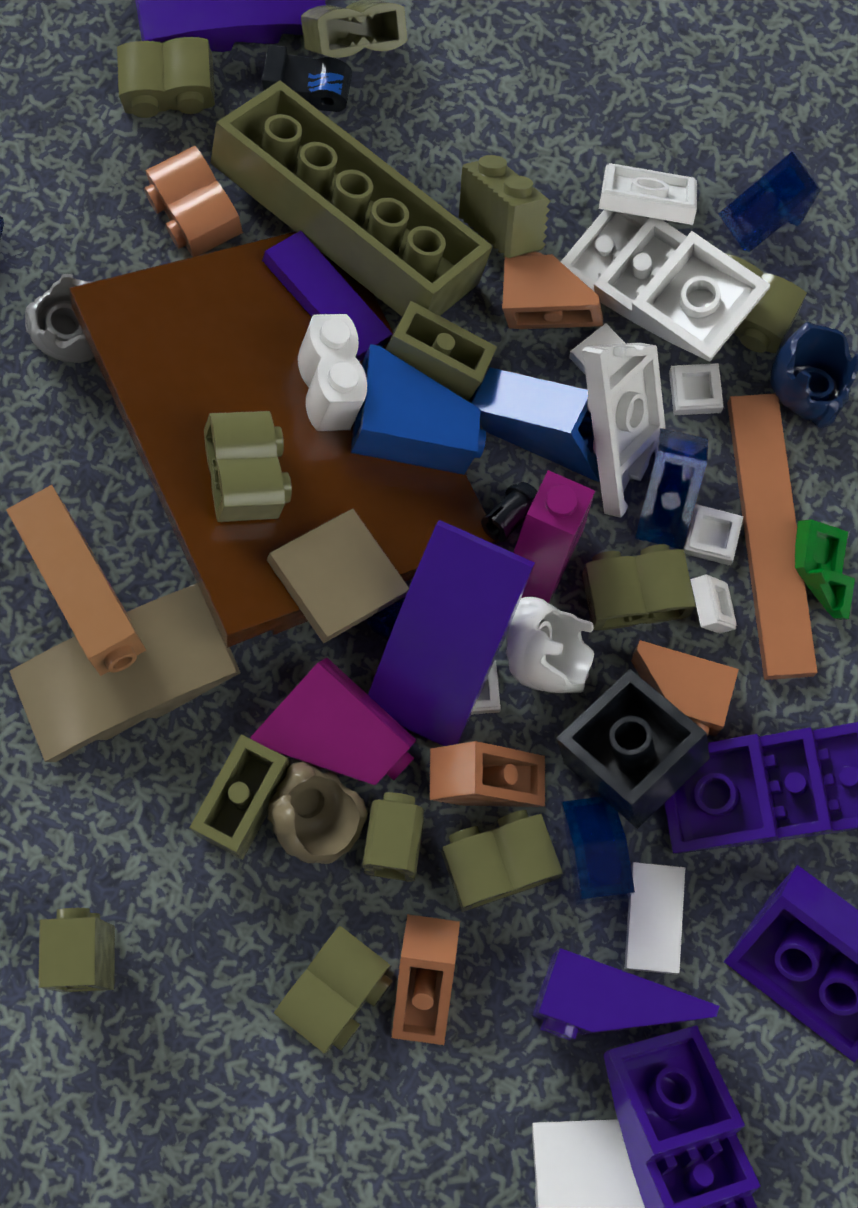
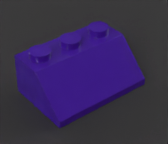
[724,865,858,1062]

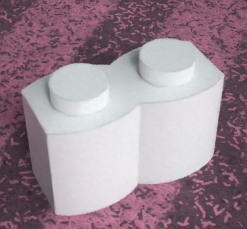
[298,314,367,431]

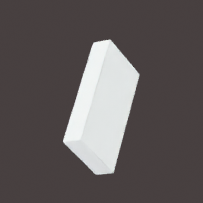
[624,862,685,975]

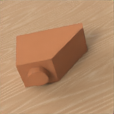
[502,252,603,329]
[631,640,739,736]
[430,741,545,807]
[391,914,460,1045]

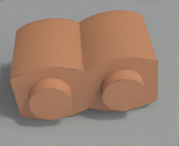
[144,146,243,257]

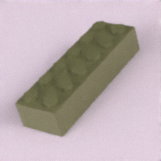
[210,80,493,316]

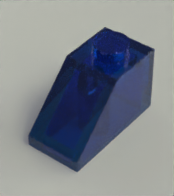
[635,428,708,549]
[561,797,635,905]

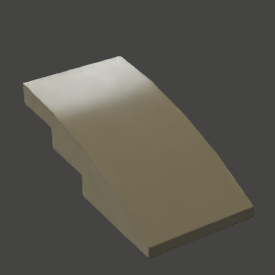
[9,583,241,762]

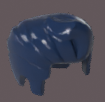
[770,322,858,428]

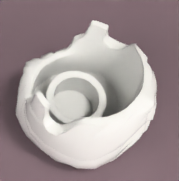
[506,597,594,693]

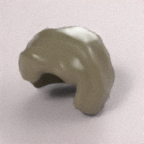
[267,762,368,864]

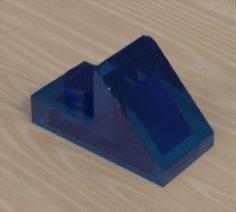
[718,151,822,252]

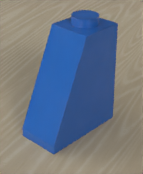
[351,344,486,475]
[471,367,600,482]

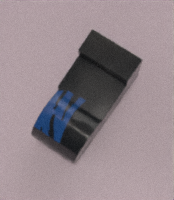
[262,44,352,112]

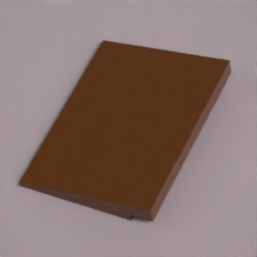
[69,232,499,648]

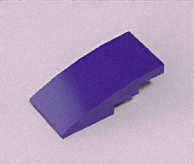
[135,0,326,52]
[368,520,535,746]
[664,722,858,854]
[603,1025,761,1208]

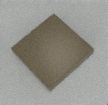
[267,508,409,644]

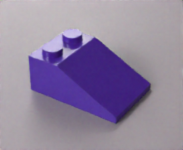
[532,948,720,1041]

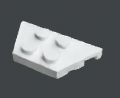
[582,343,666,518]

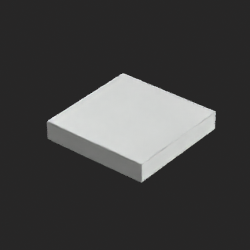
[599,163,697,225]

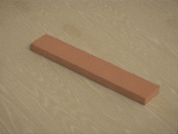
[727,393,818,680]

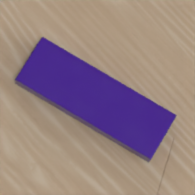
[262,230,392,361]

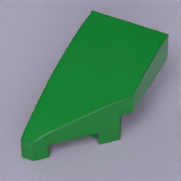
[795,519,855,620]

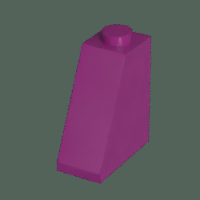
[513,470,595,603]
[250,657,416,785]

